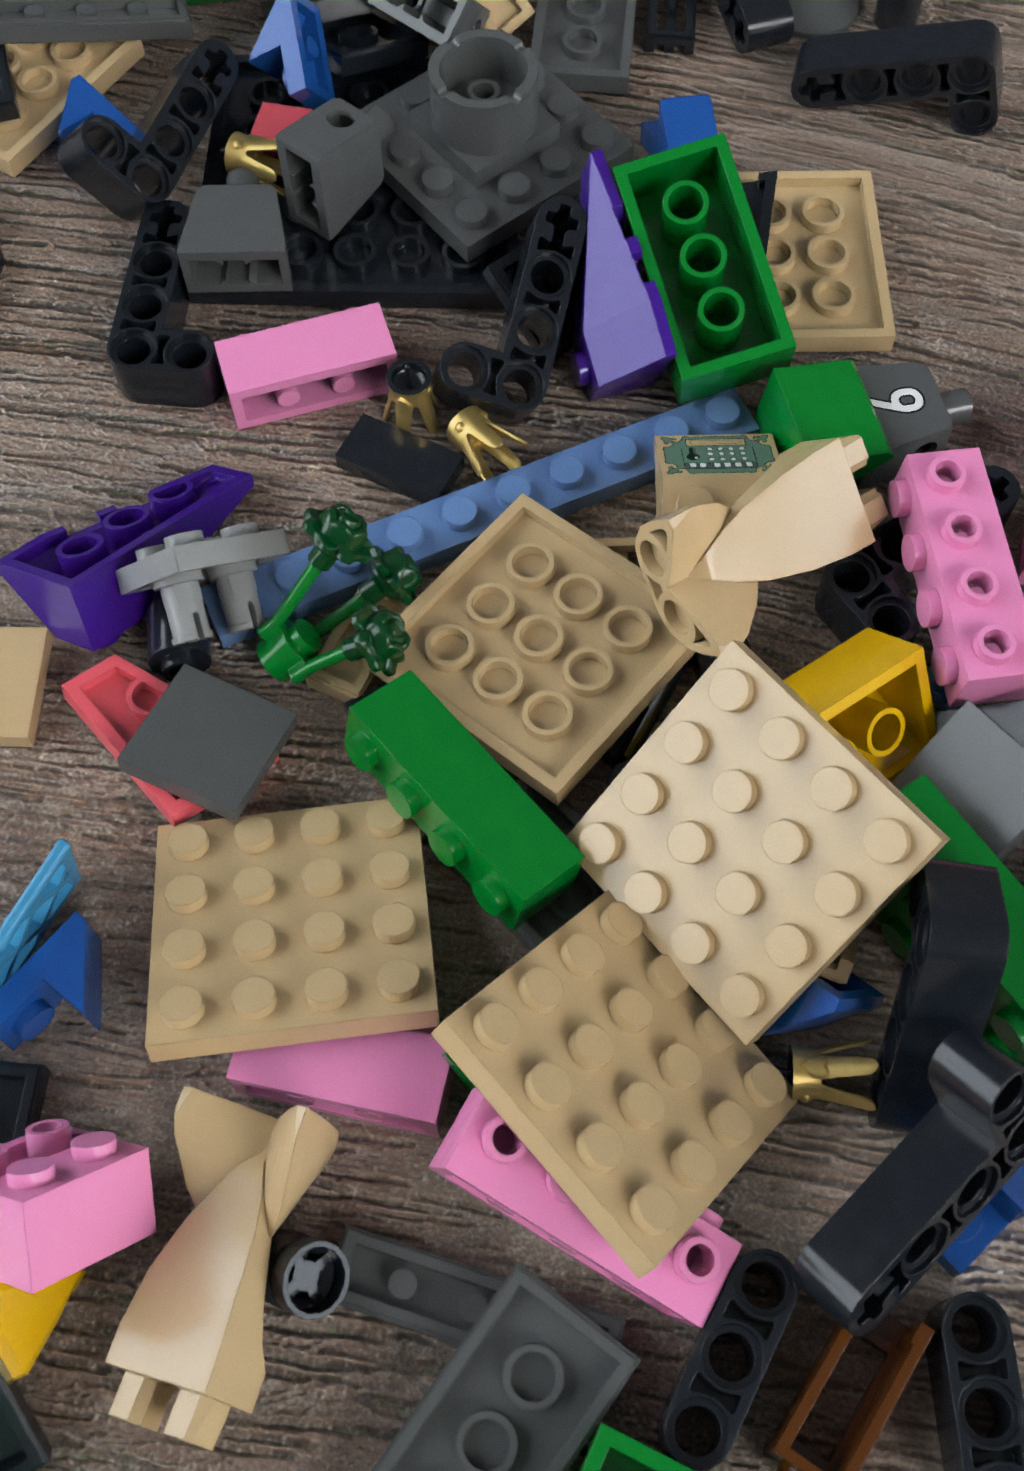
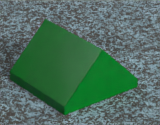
[753,359,895,480]

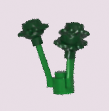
[256,503,423,684]

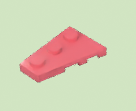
[61,654,279,826]

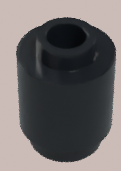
[146,591,212,682]

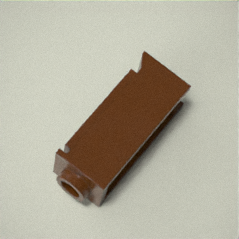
[762,1314,935,1471]

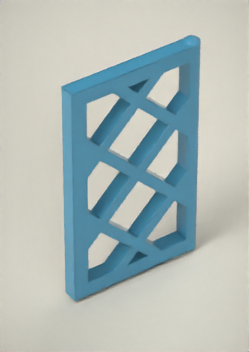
[0,839,81,988]

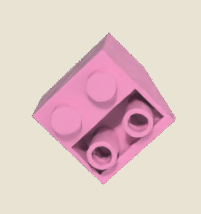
[0,1119,157,1294]

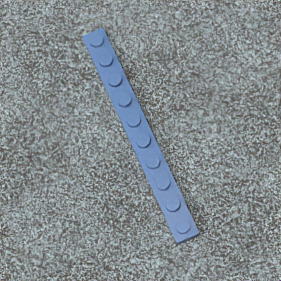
[201,388,760,648]

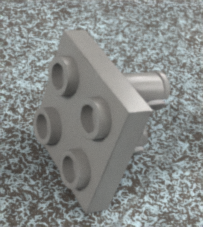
[115,522,290,646]

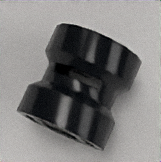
[264,1229,350,1320]

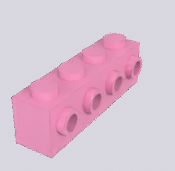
[887,447,1024,708]
[428,1088,742,1329]

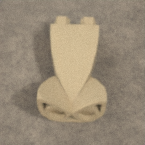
[635,435,889,657]
[105,1086,339,1452]

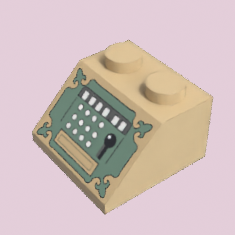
[654,434,779,517]

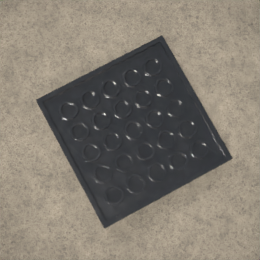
[186,55,518,310]

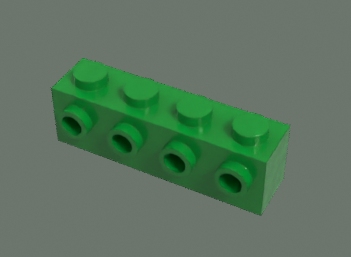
[344,670,585,931]

